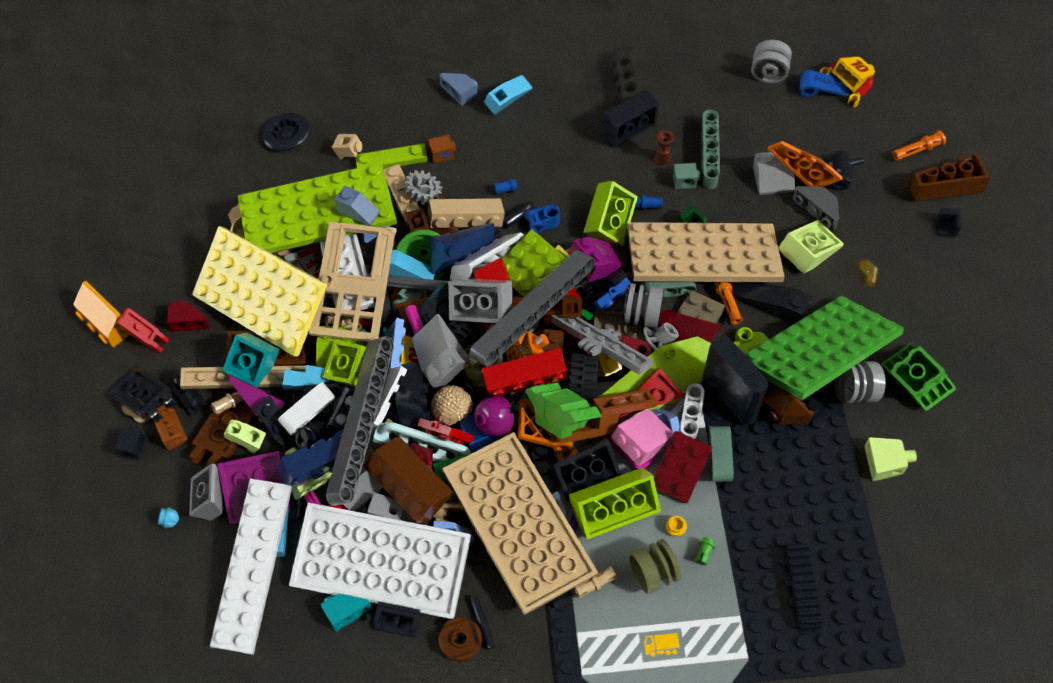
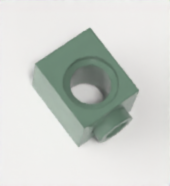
[673,163,700,189]

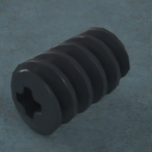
[295,425,339,450]

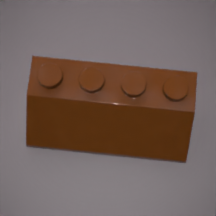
[363,436,454,523]

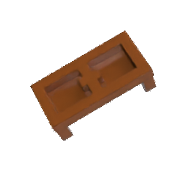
[154,405,188,451]

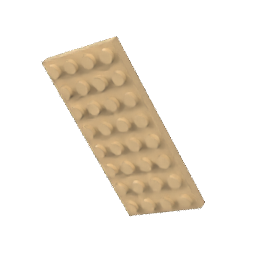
[627,222,784,282]
[442,433,598,615]

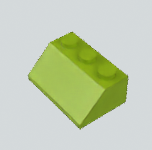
[583,181,638,246]

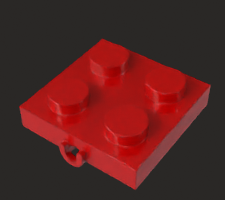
[418,418,474,445]

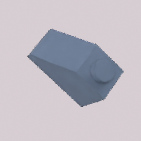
[440,73,478,106]
[335,186,380,226]

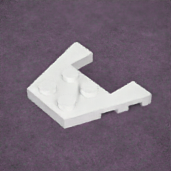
[350,366,407,429]

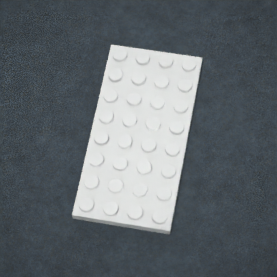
[289,503,471,619]

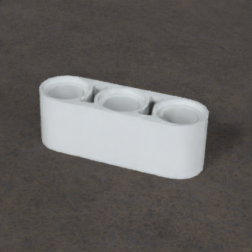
[278,382,336,435]
[680,383,704,439]

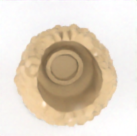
[431,385,474,426]

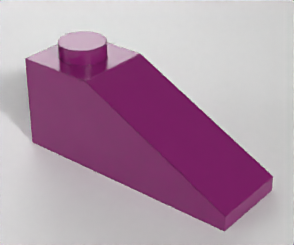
[229,376,286,423]

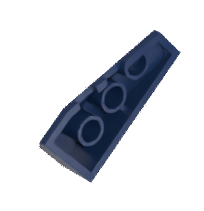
[430,223,494,274]

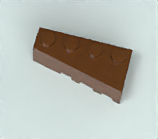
[910,152,990,201]

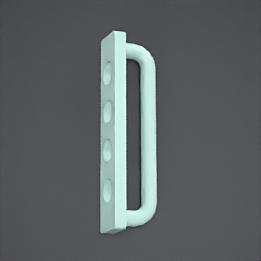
[372,422,471,462]

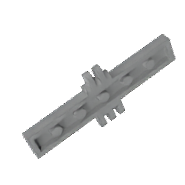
[551,315,653,374]

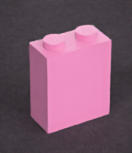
[611,409,674,466]

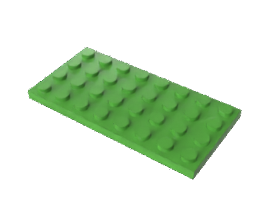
[745,296,904,400]

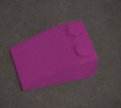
[568,237,630,282]

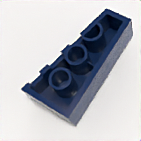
[276,429,370,487]

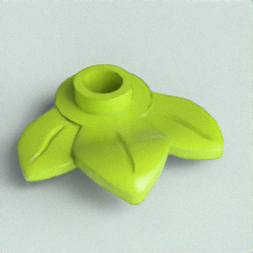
[735,327,769,354]

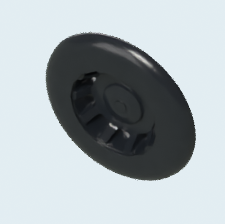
[262,113,310,151]

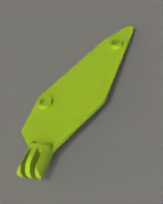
[591,336,742,416]

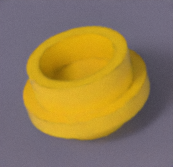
[666,516,687,536]

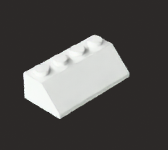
[450,233,524,280]

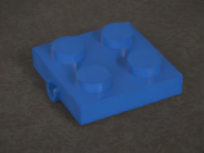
[590,278,631,312]

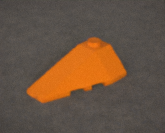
[767,141,842,187]

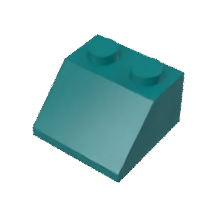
[222,333,280,387]

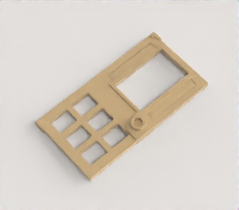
[309,222,397,343]

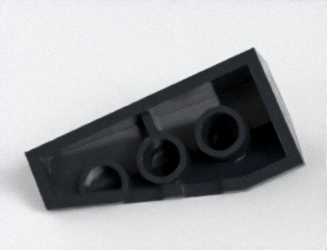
[732,282,813,324]

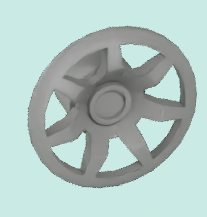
[643,323,679,350]

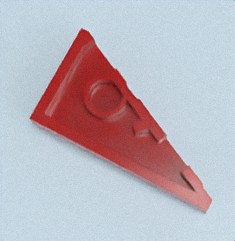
[618,368,685,419]

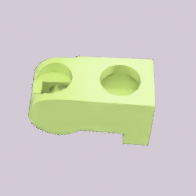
[224,420,266,454]

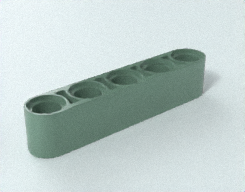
[701,110,720,189]

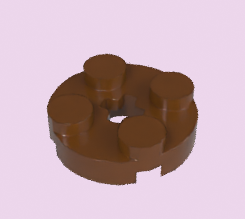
[439,617,482,662]

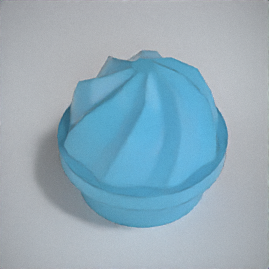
[158,507,179,528]

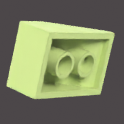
[778,220,844,273]

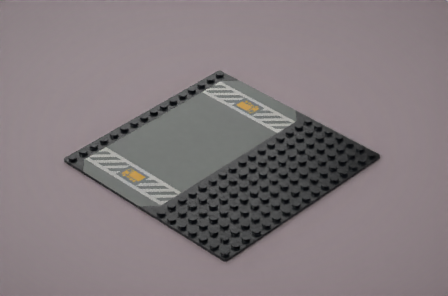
[527,380,906,683]

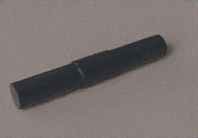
[469,595,496,650]

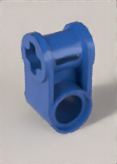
[524,205,560,233]

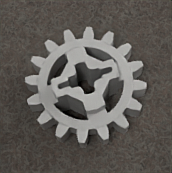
[403,170,442,205]

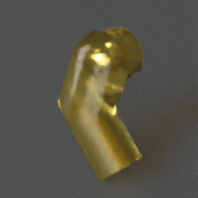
[860,259,878,286]

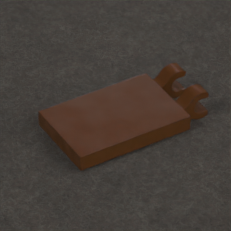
[189,396,257,467]

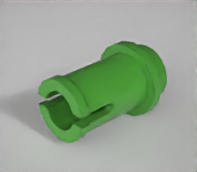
[694,537,715,566]

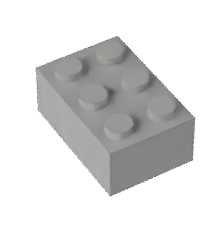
[448,279,512,323]

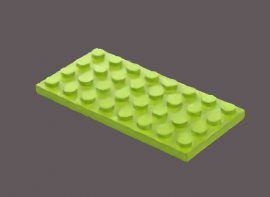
[238,163,397,253]

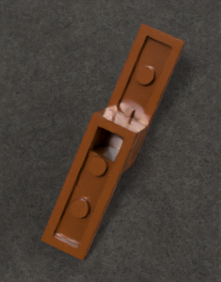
[556,389,656,443]

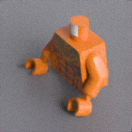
[505,331,549,361]

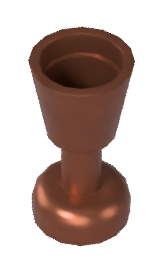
[654,130,674,166]

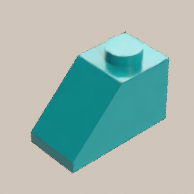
[321,593,373,632]

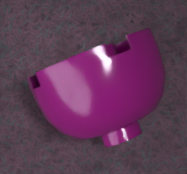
[474,396,514,437]

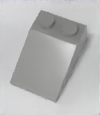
[412,314,472,388]

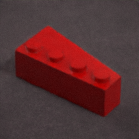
[482,348,567,397]

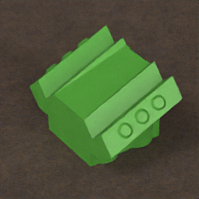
[880,343,957,411]
[525,383,602,439]

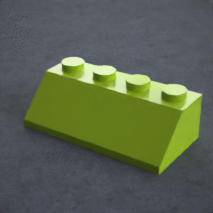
[569,467,661,540]

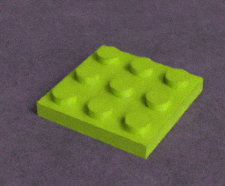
[502,230,567,298]

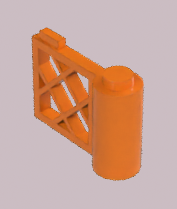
[518,397,573,453]

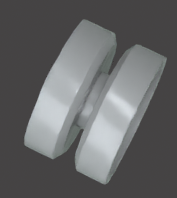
[751,40,792,84]

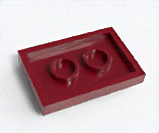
[654,430,713,503]

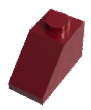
[167,301,210,332]

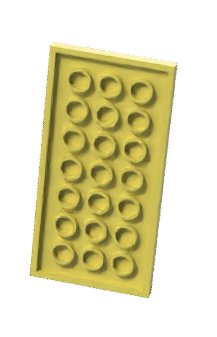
[192,226,327,356]

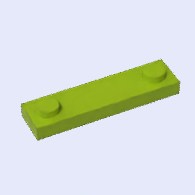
[355,144,428,169]

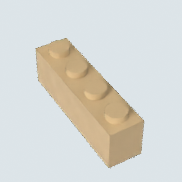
[427,199,505,228]

